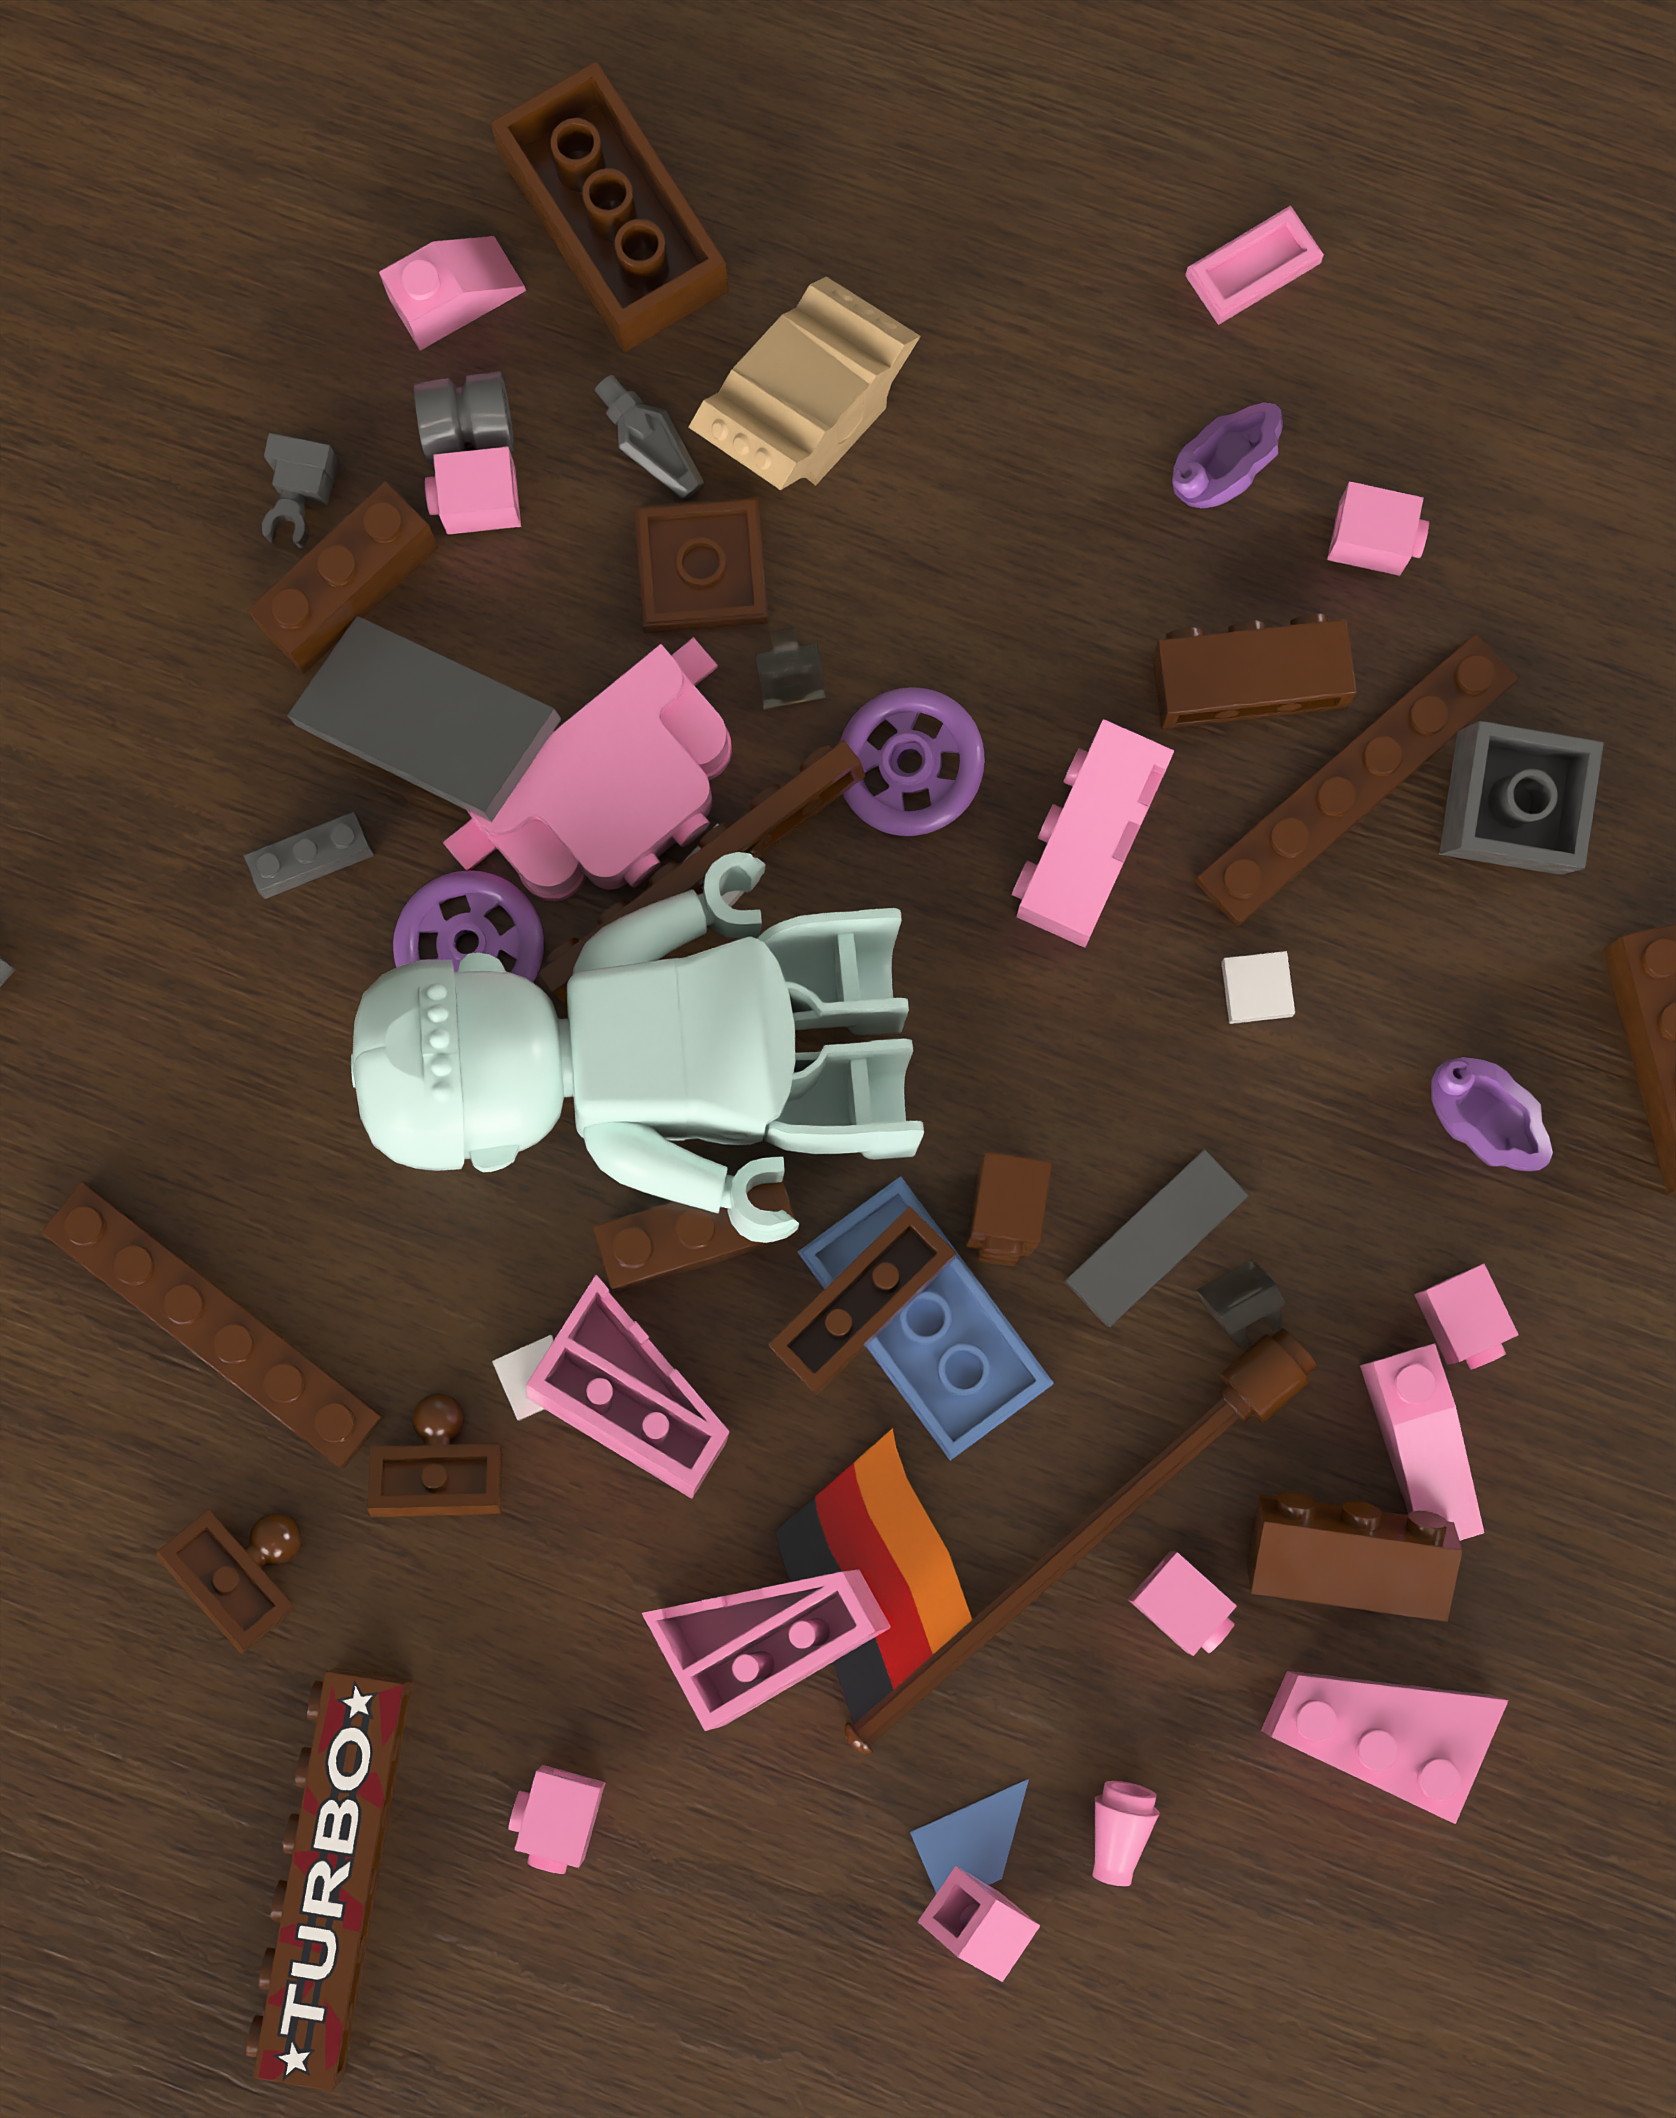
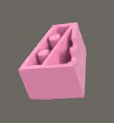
[1012,719,1174,948]

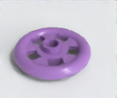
[839,687,985,836]
[393,871,544,982]

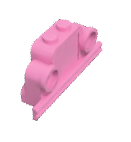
[443,637,732,901]

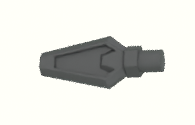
[595,375,704,500]

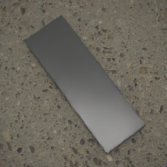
[1064,1149,1249,1328]

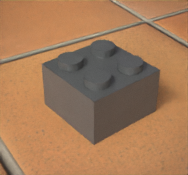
[1439,721,1604,875]

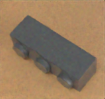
[244,812,374,899]

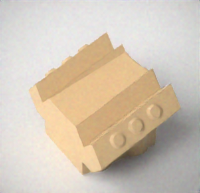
[689,277,921,490]

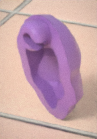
[1172,402,1283,509]
[1431,1057,1553,1171]

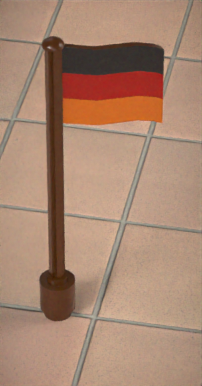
[776,1328,1317,1754]

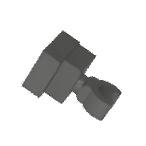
[262,433,340,548]

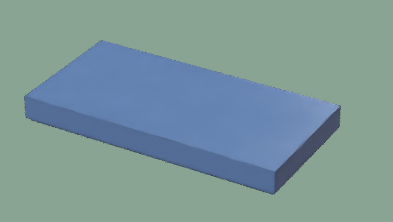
[798,1176,1054,1461]

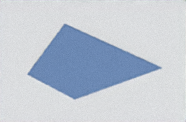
[910,1779,1029,1894]

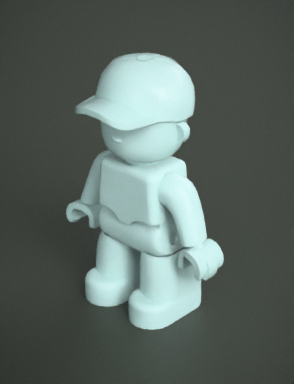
[351,852,924,1243]

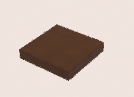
[635,497,768,633]

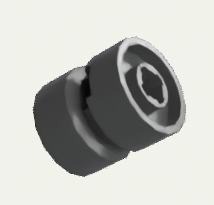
[414,371,514,464]

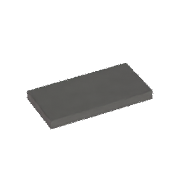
[288,616,561,822]

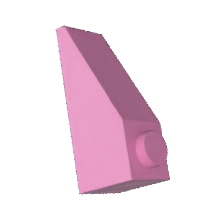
[1360,1343,1484,1540]

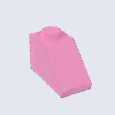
[379,236,526,351]

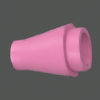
[1092,1781,1160,1886]

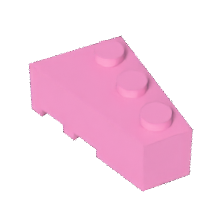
[526,1275,729,1499]
[642,1569,891,1731]
[1261,1671,1509,1824]

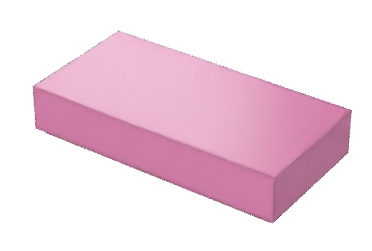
[1185,205,1324,325]

